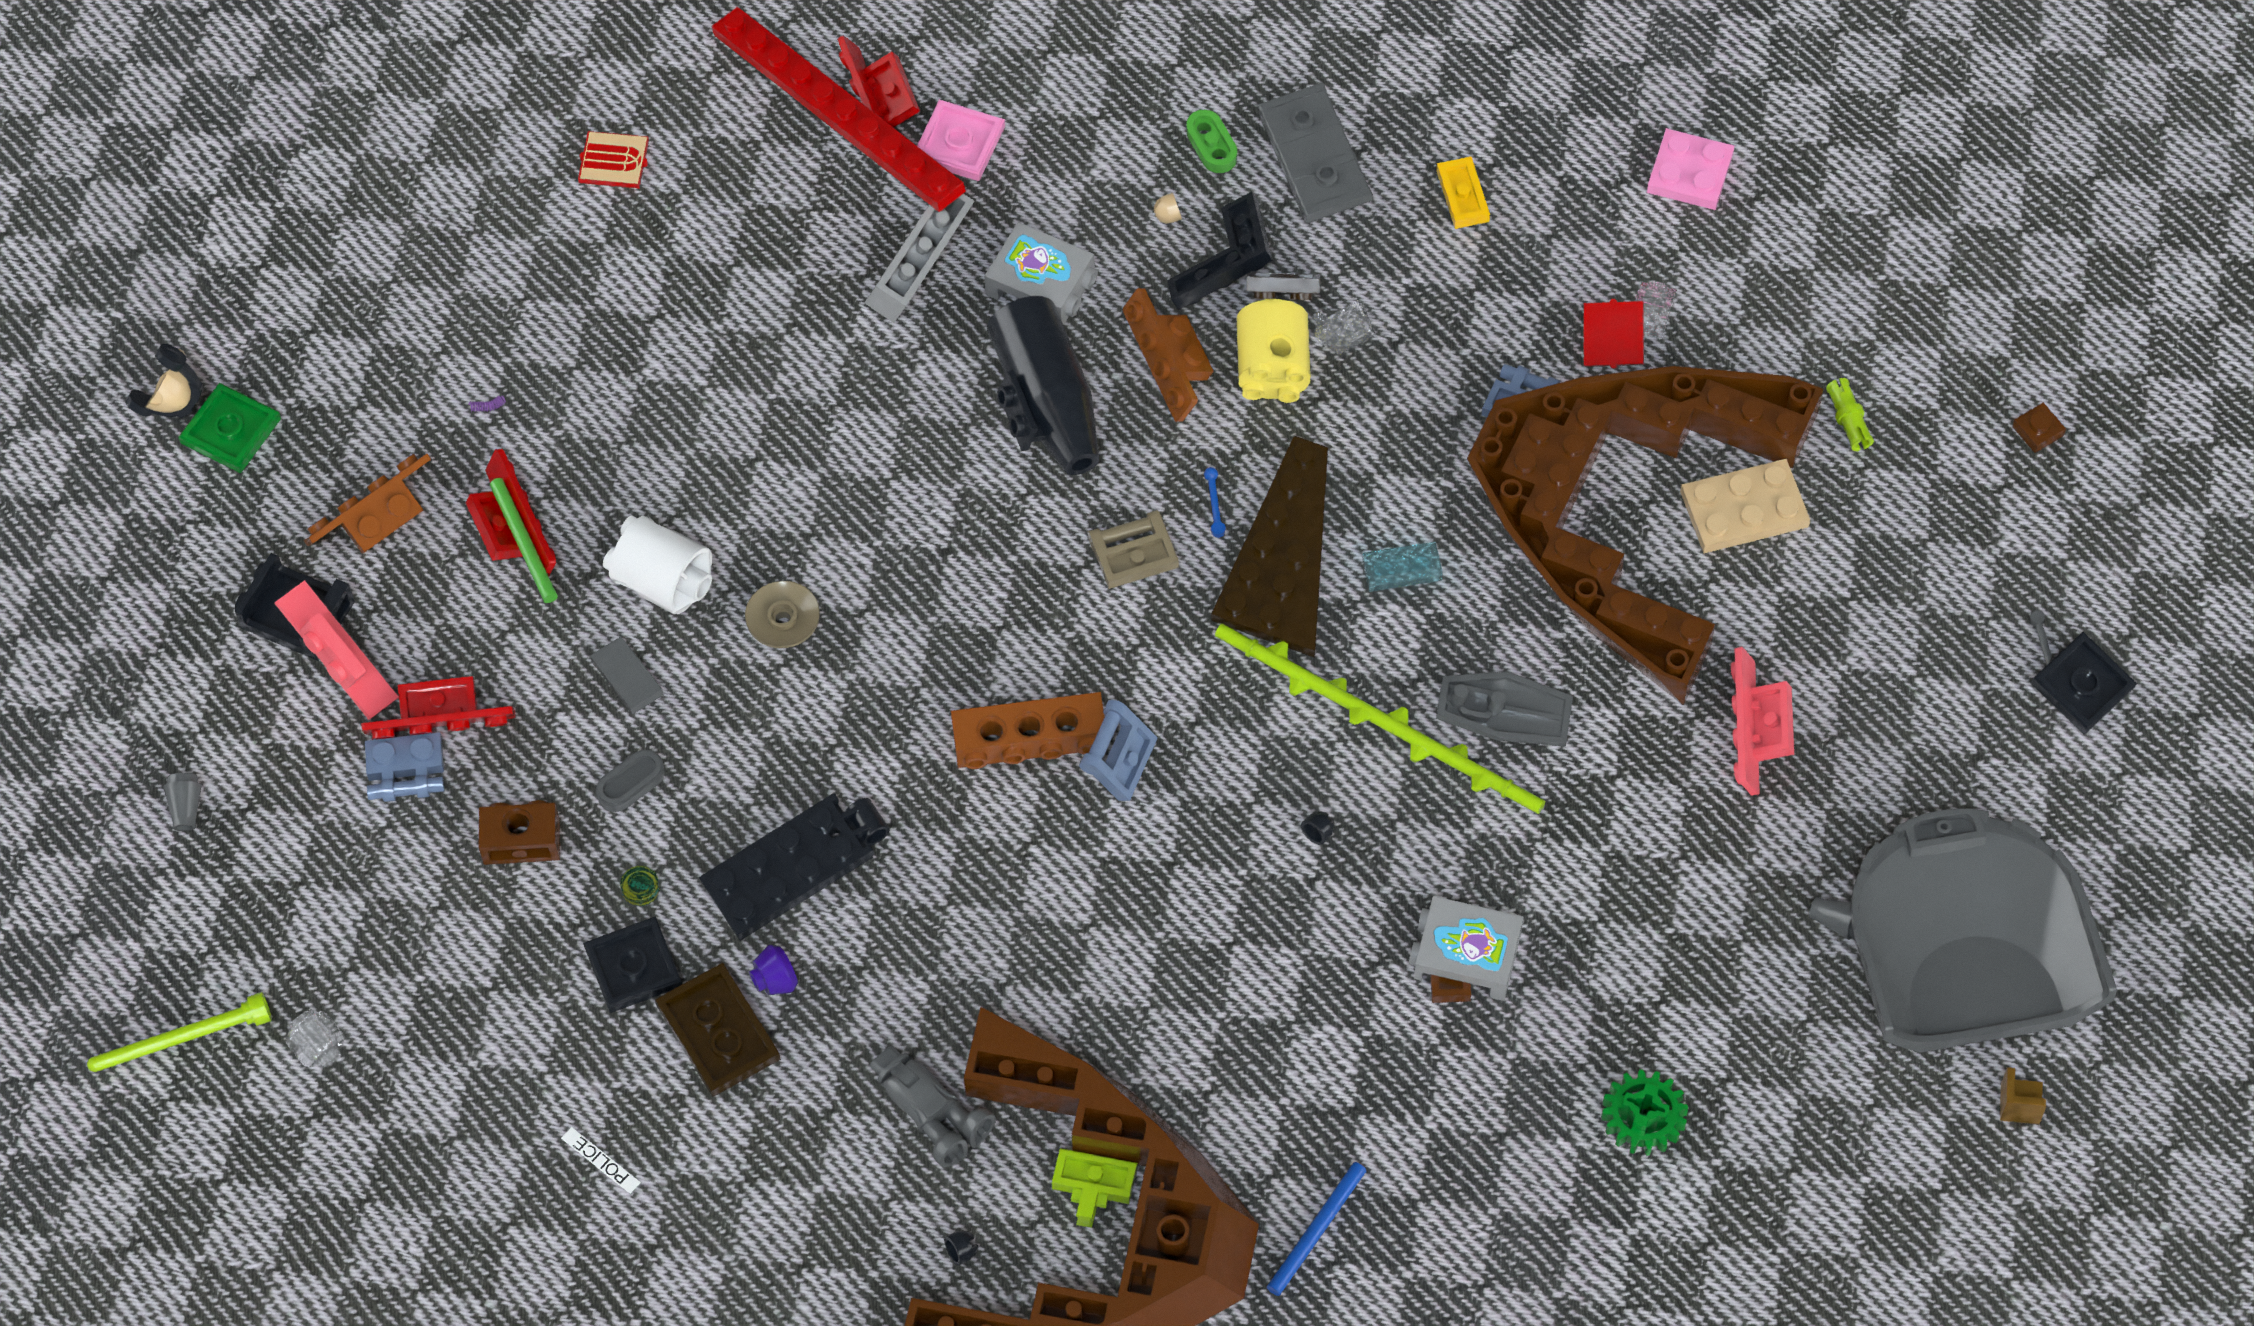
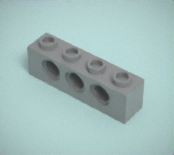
[864,193,975,323]

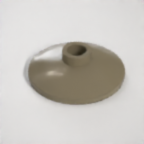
[745,581,820,648]

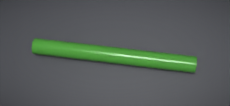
[490,478,558,603]

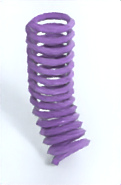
[468,396,506,412]

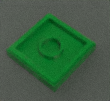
[178,383,281,474]

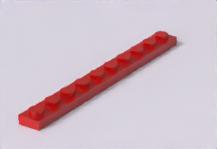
[711,6,966,212]

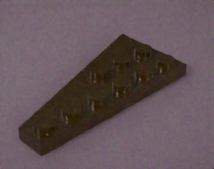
[1211,436,1328,658]

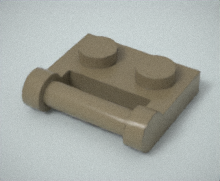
[1087,510,1179,589]

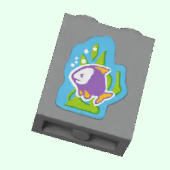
[984,222,1098,325]
[1409,896,1524,1001]

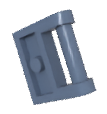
[1079,700,1158,801]

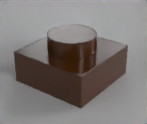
[2012,402,2066,453]
[1430,974,1471,1003]

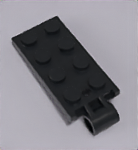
[699,793,890,941]

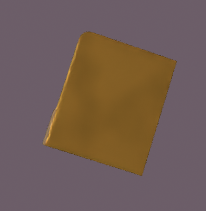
[2000,1067,2046,1124]

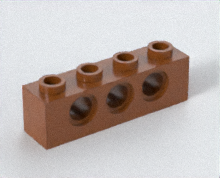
[951,692,1105,769]

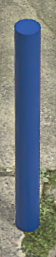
[1267,1162,1367,1296]

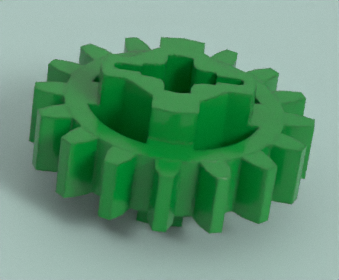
[1601,1069,1688,1156]

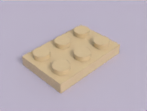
[1680,459,1810,554]

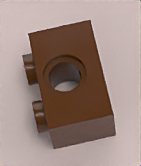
[479,800,560,865]

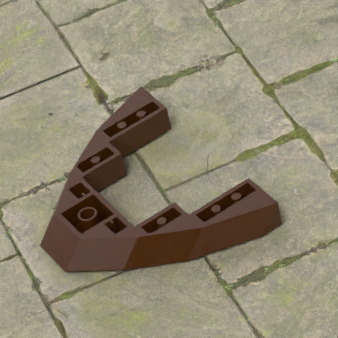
[1467,366,1824,706]
[905,1007,1259,1326]

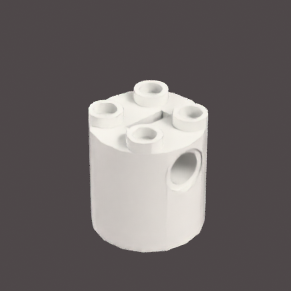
[603,515,712,614]

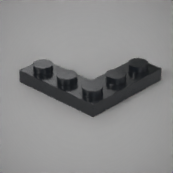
[1167,191,1273,310]

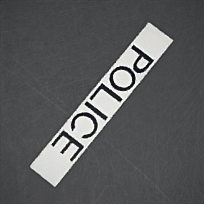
[561,1127,641,1194]

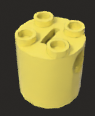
[1237,299,1310,403]

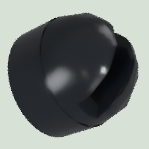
[1301,811,1335,845]
[944,1230,978,1266]

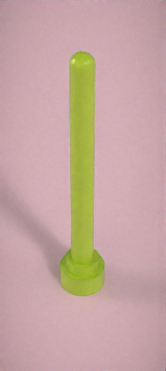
[87,992,272,1072]

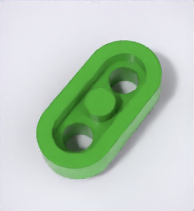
[1186,110,1237,173]

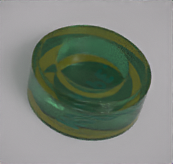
[620,866,660,906]

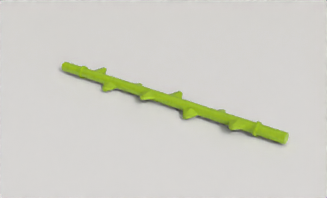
[1215,624,1545,814]

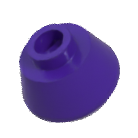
[749,944,798,995]

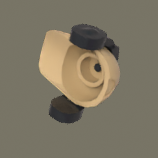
[125,344,203,418]

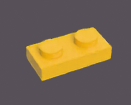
[1437,156,1490,229]

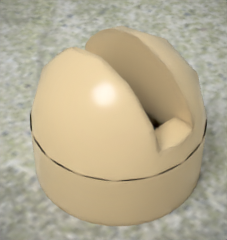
[1154,193,1182,224]

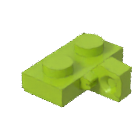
[1052,1148,1138,1228]

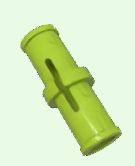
[1826,378,1874,451]

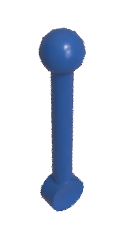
[1204,467,1226,538]

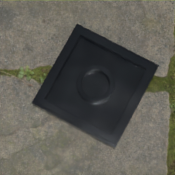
[2030,632,2137,735]
[583,916,682,1013]

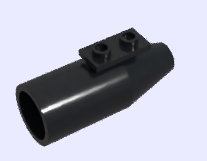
[987,296,1099,475]

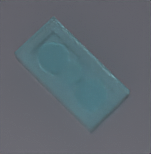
[1362,542,1443,592]

